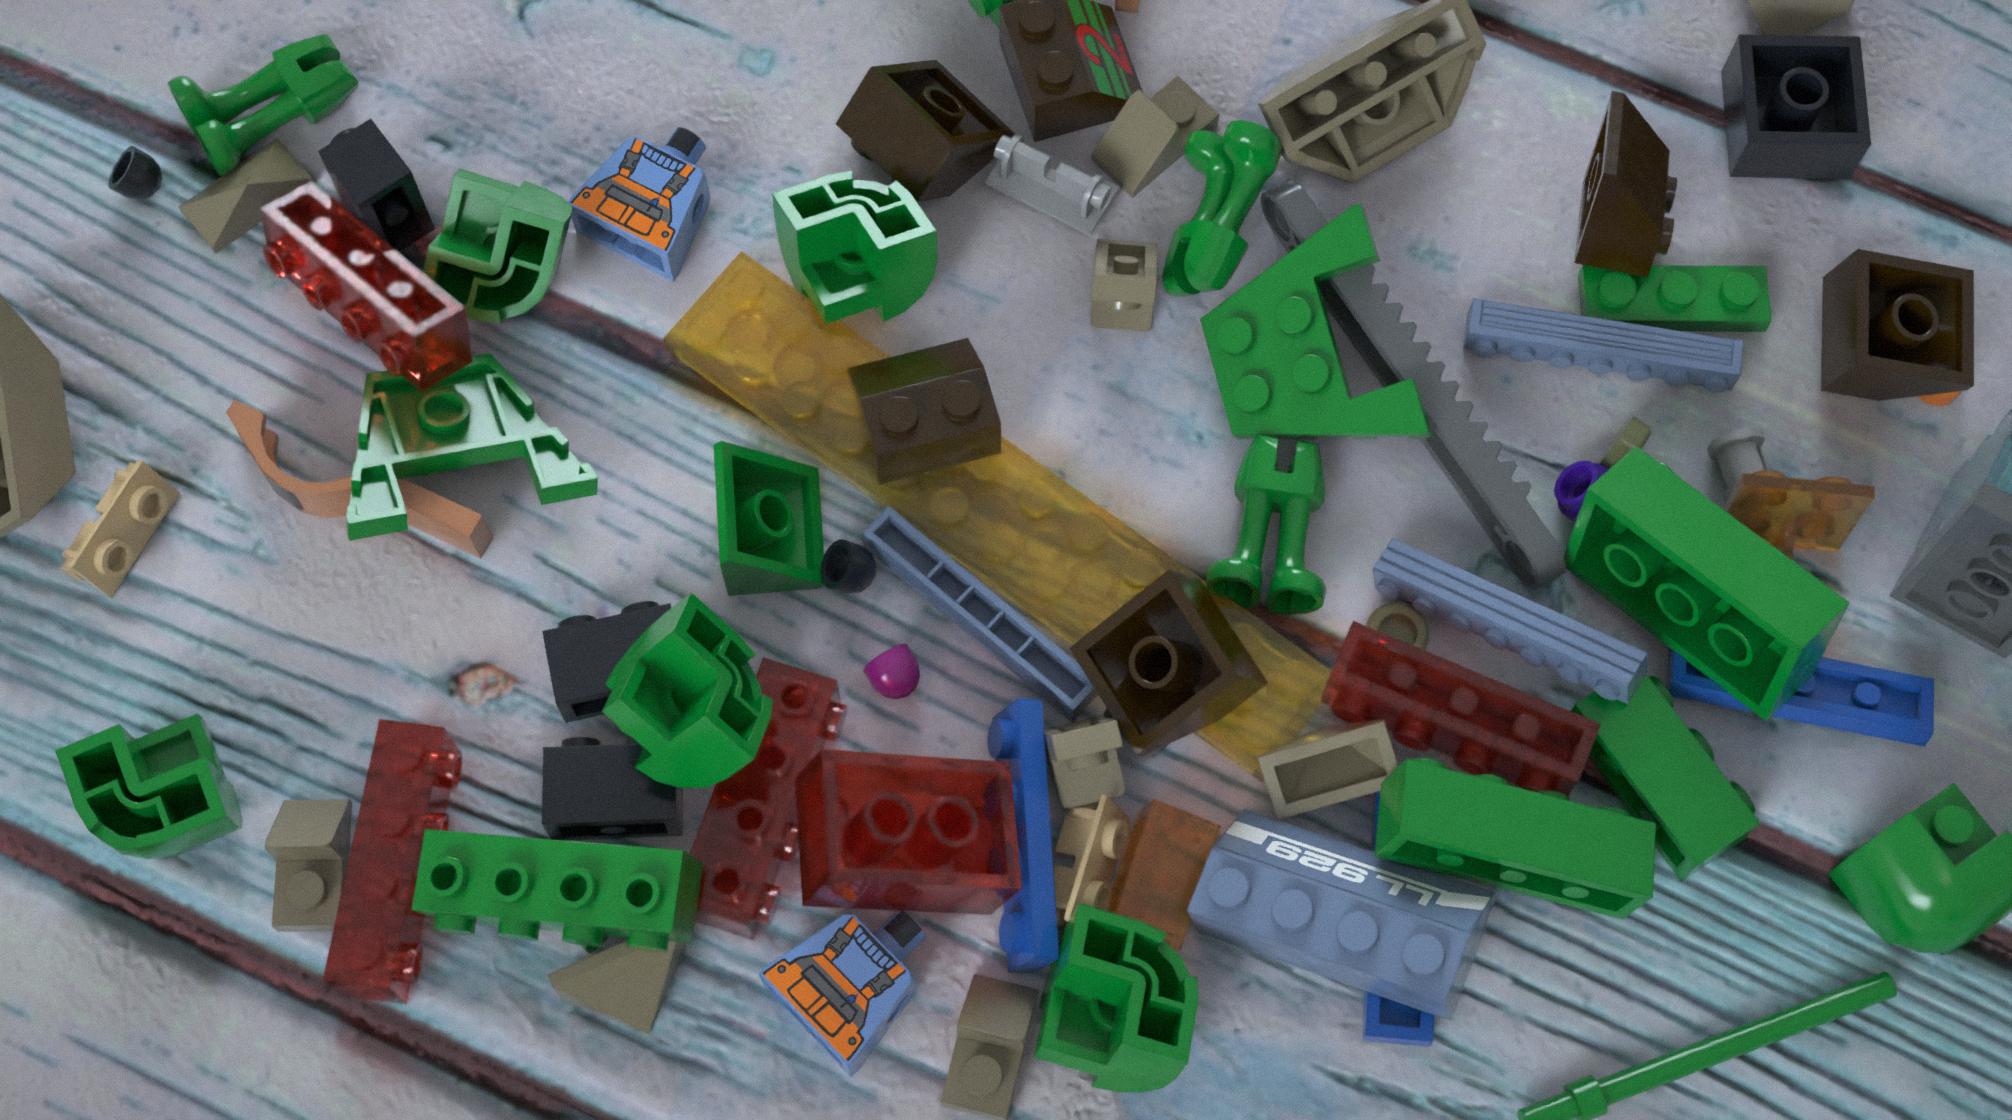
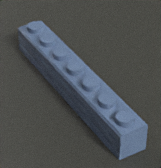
[1463,298,1744,392]
[862,506,1098,722]
[1373,538,1647,705]

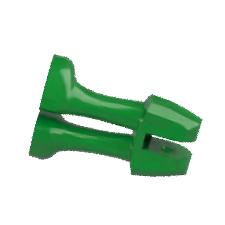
[167,34,358,176]
[1162,120,1283,297]
[1206,434,1327,615]

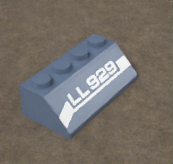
[1187,809,1496,1021]

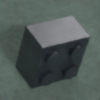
[1721,35,1871,179]

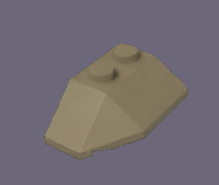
[1258,0,1486,183]
[0,294,76,538]

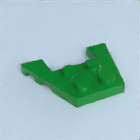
[1200,203,1433,439]
[346,353,598,541]

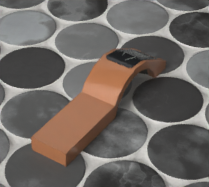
[226,400,493,559]

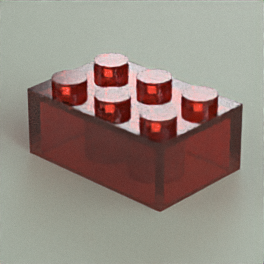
[795,749,1022,915]

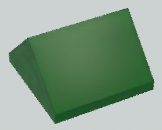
[713,441,825,596]

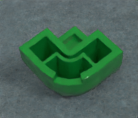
[416,169,572,323]
[772,170,938,324]
[602,593,773,788]
[55,713,243,859]
[1828,783,2012,955]
[1034,903,1198,1093]

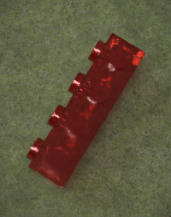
[260,181,472,392]
[1320,621,1601,796]
[690,657,847,941]
[323,719,462,1005]

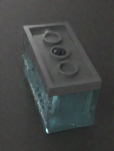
[1890,409,2012,659]

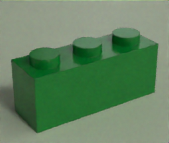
[1563,674,1760,882]

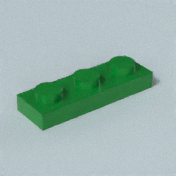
[1578,265,1772,332]

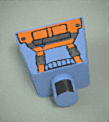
[568,127,710,282]
[759,908,927,1077]

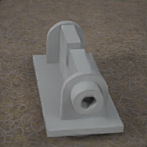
[985,134,1119,236]

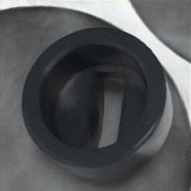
[108,146,163,200]
[821,539,876,593]

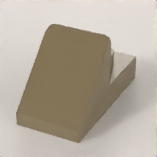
[1091,76,1220,198]
[1090,239,1157,331]
[1044,716,1125,809]
[265,799,352,932]
[940,974,1039,1120]

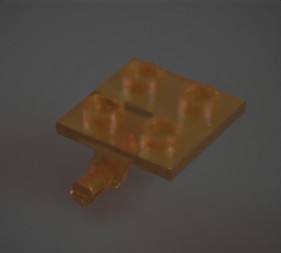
[1723,470,1875,560]

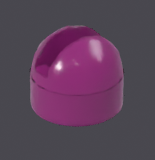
[863,644,920,699]

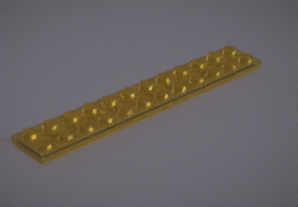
[663,251,1340,783]

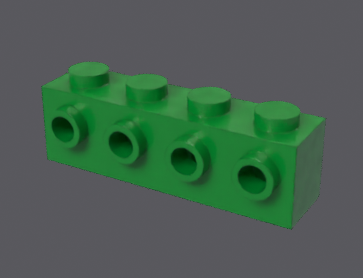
[1374,758,1656,919]
[411,829,703,952]

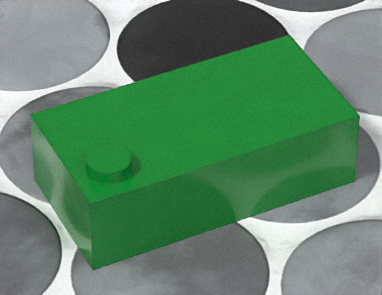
[1563,446,1850,721]

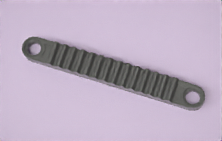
[1261,179,1566,590]

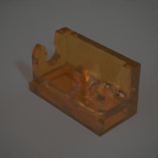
[1109,799,1221,952]

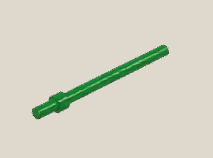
[1517,971,1897,1120]

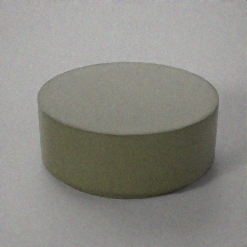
[1597,415,1652,469]
[1363,602,1429,670]

